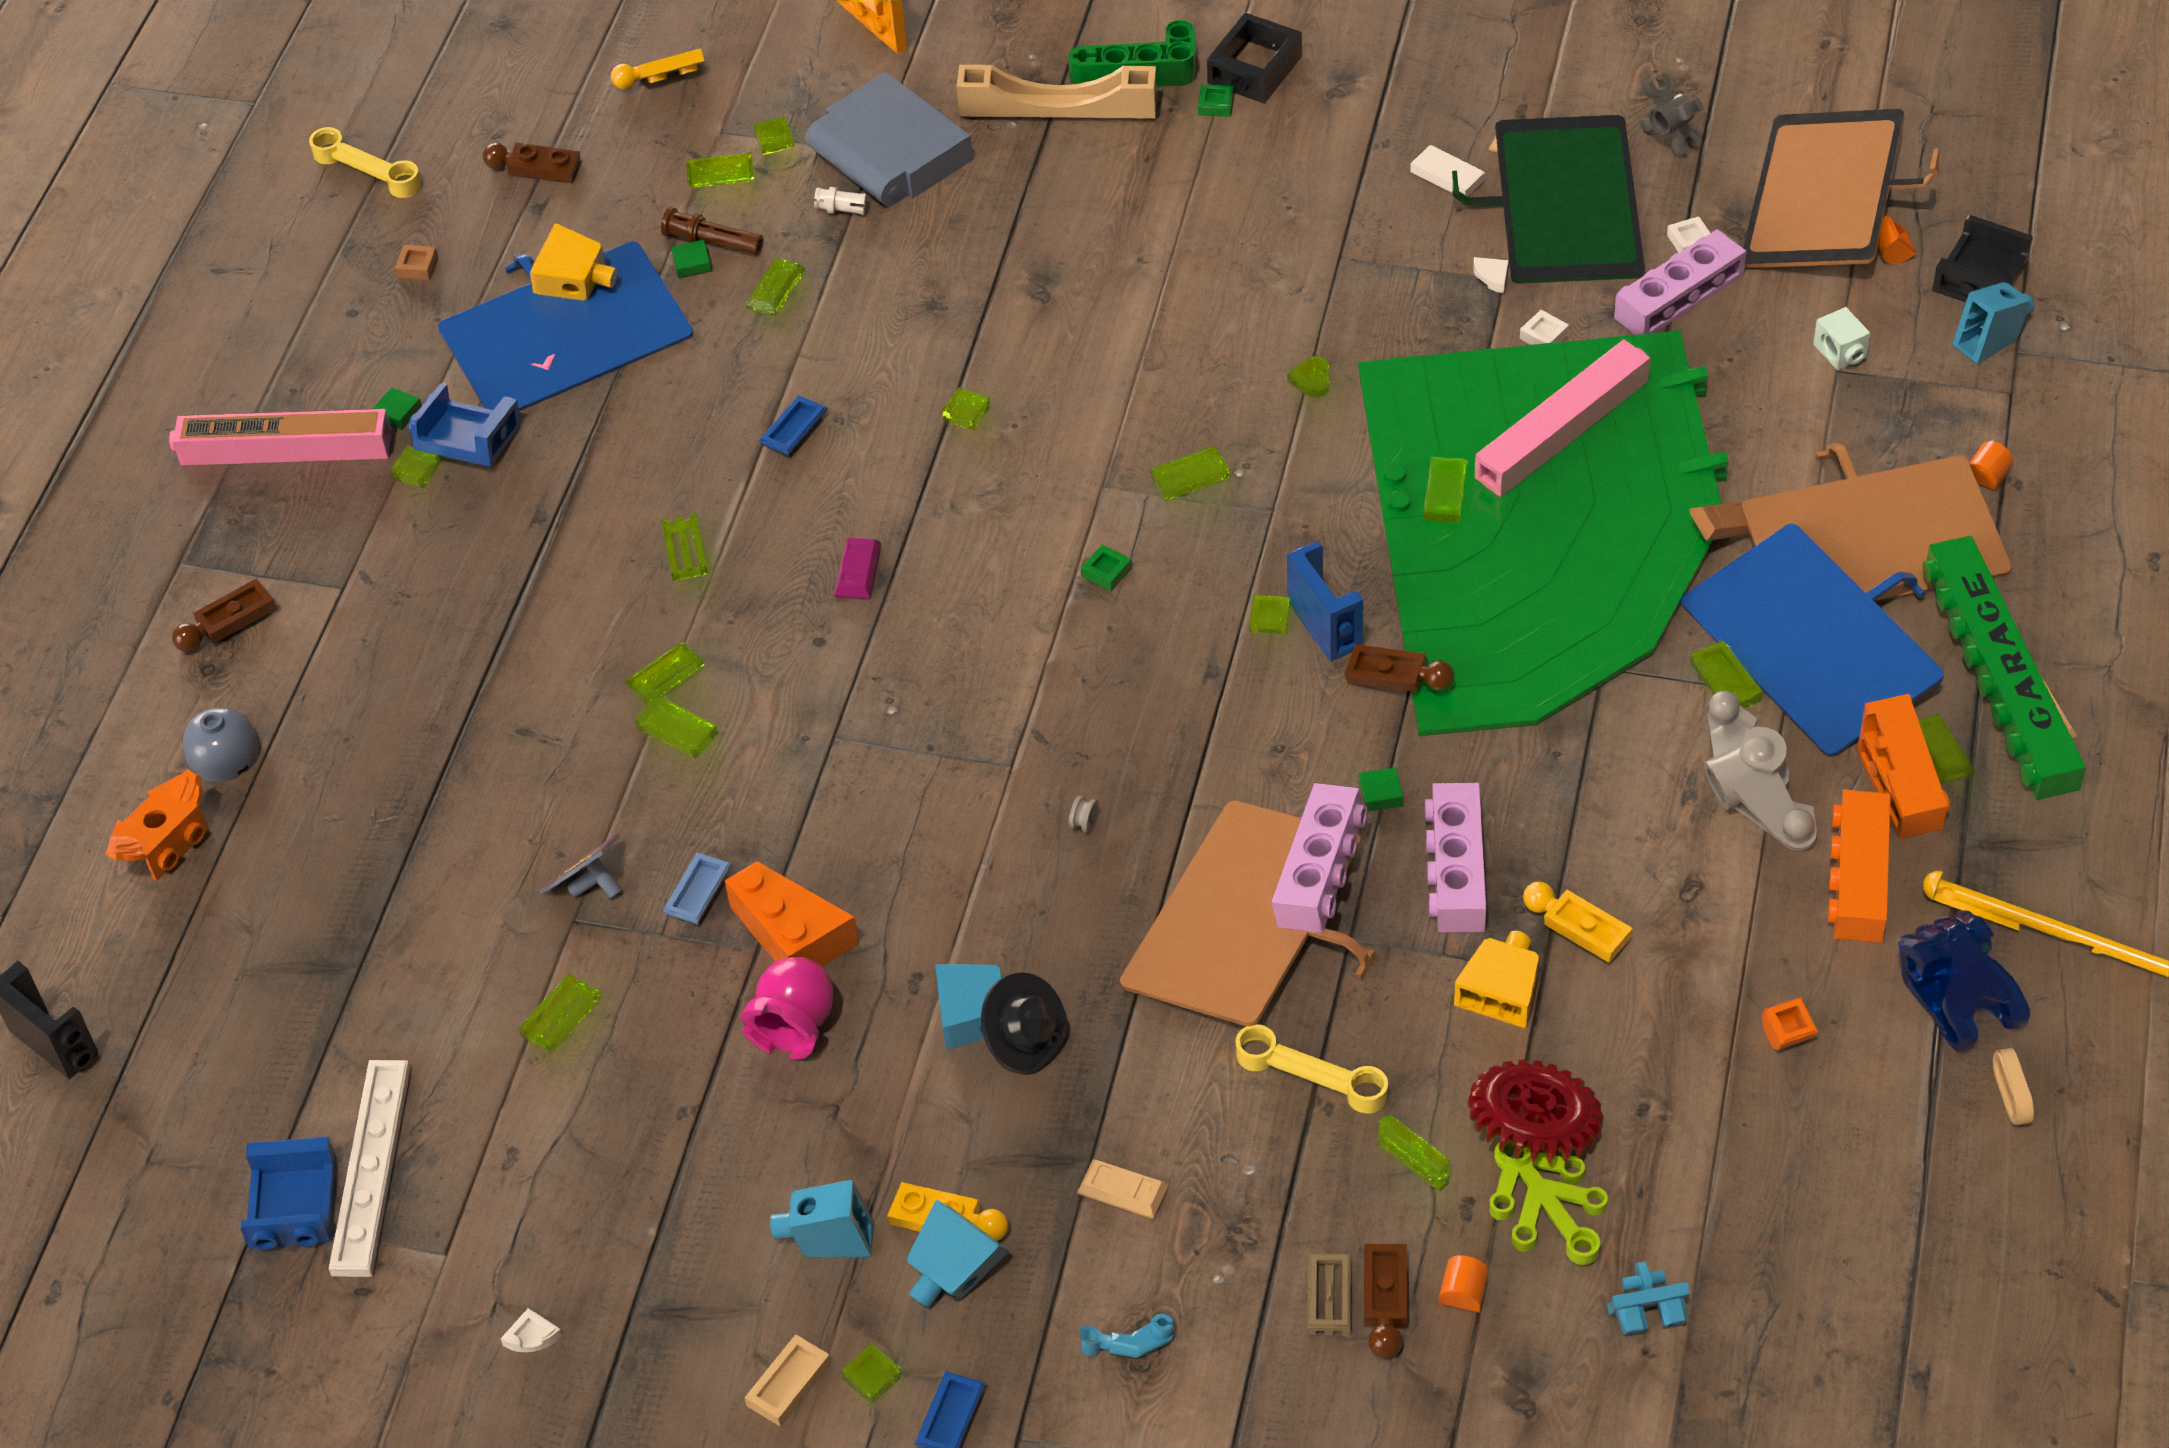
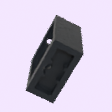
[1207,12,1302,104]

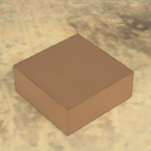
[395,245,438,280]

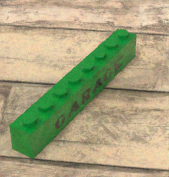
[1922,535,2086,800]

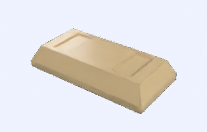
[1077,1159,1169,1220]

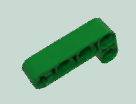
[1068,19,1196,87]

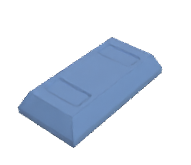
[663,852,732,925]

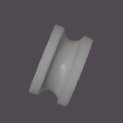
[1069,795,1099,833]

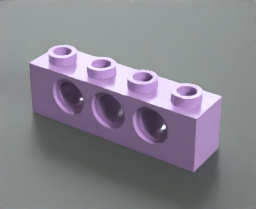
[1614,229,1746,335]
[1271,783,1367,933]
[1425,783,1486,932]

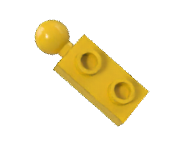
[611,48,705,90]
[1523,882,1633,963]
[887,1182,1008,1241]

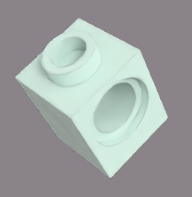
[1813,307,1870,370]

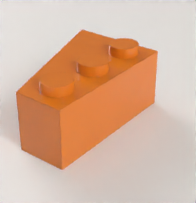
[1857,694,1950,840]
[725,861,859,967]

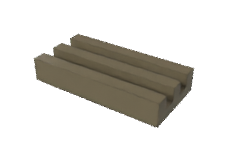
[1308,1254,1351,1336]

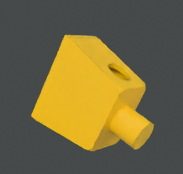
[530,224,618,301]
[1454,931,1539,1029]

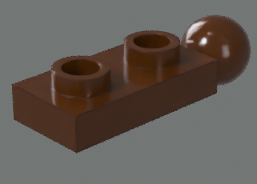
[483,142,580,184]
[172,578,277,652]
[1344,644,1455,693]
[1364,1244,1407,1358]

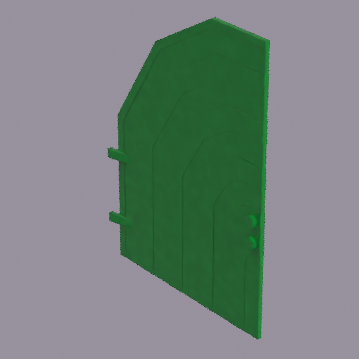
[1358,330,1729,736]

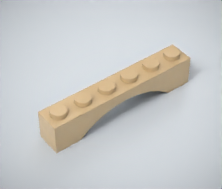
[956,65,1157,119]

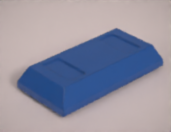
[759,395,828,456]
[914,1371,985,1448]

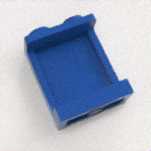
[408,384,520,467]
[1287,542,1363,662]
[240,1137,337,1250]

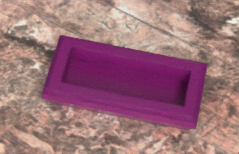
[834,538,881,599]

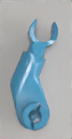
[1079,1314,1174,1358]

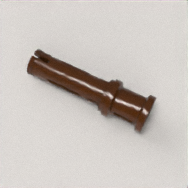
[661,207,764,256]

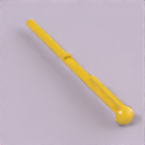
[1923,871,2169,978]

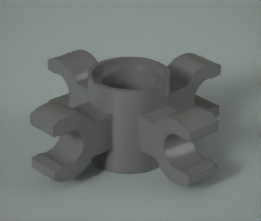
[1639,73,1704,156]

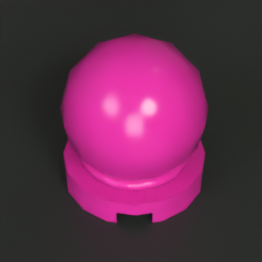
[739,957,834,1060]

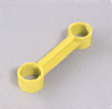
[309,127,422,198]
[1236,1024,1388,1114]

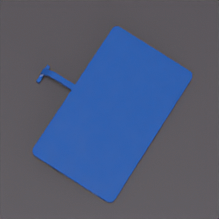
[438,241,693,411]
[1681,524,1944,756]

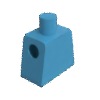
[1952,282,2034,364]
[935,964,1001,1049]
[770,1180,874,1257]
[907,1200,1009,1308]

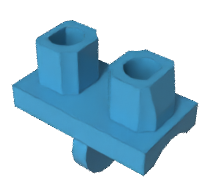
[1607,1261,1690,1336]

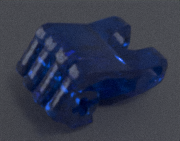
[1898,910,2030,1051]

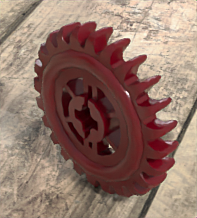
[1468,1059,1604,1164]

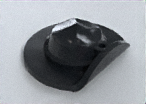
[981,972,1070,1075]

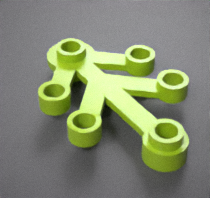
[1489,1142,1608,1265]

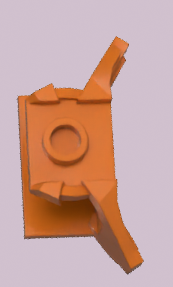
[106,769,209,881]

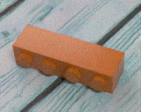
[1827,789,1890,943]

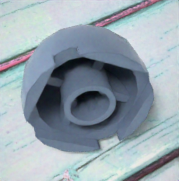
[182,707,260,782]

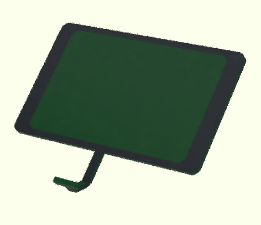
[1452,115,1645,284]

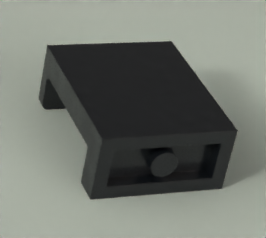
[1932,215,2033,303]
[0,960,99,1079]

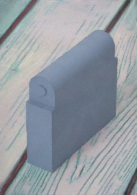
[806,72,973,206]

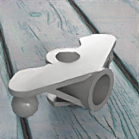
[1703,690,1817,852]

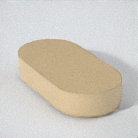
[1993,1048,2034,1125]

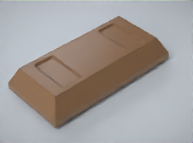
[1689,501,1750,541]

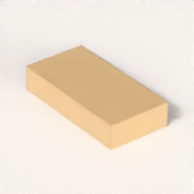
[744,1334,831,1426]

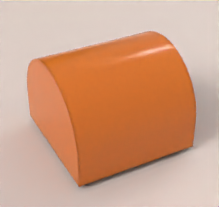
[1878,215,1916,264]
[1969,441,2013,491]
[1762,997,1818,1050]
[1438,1255,1489,1313]

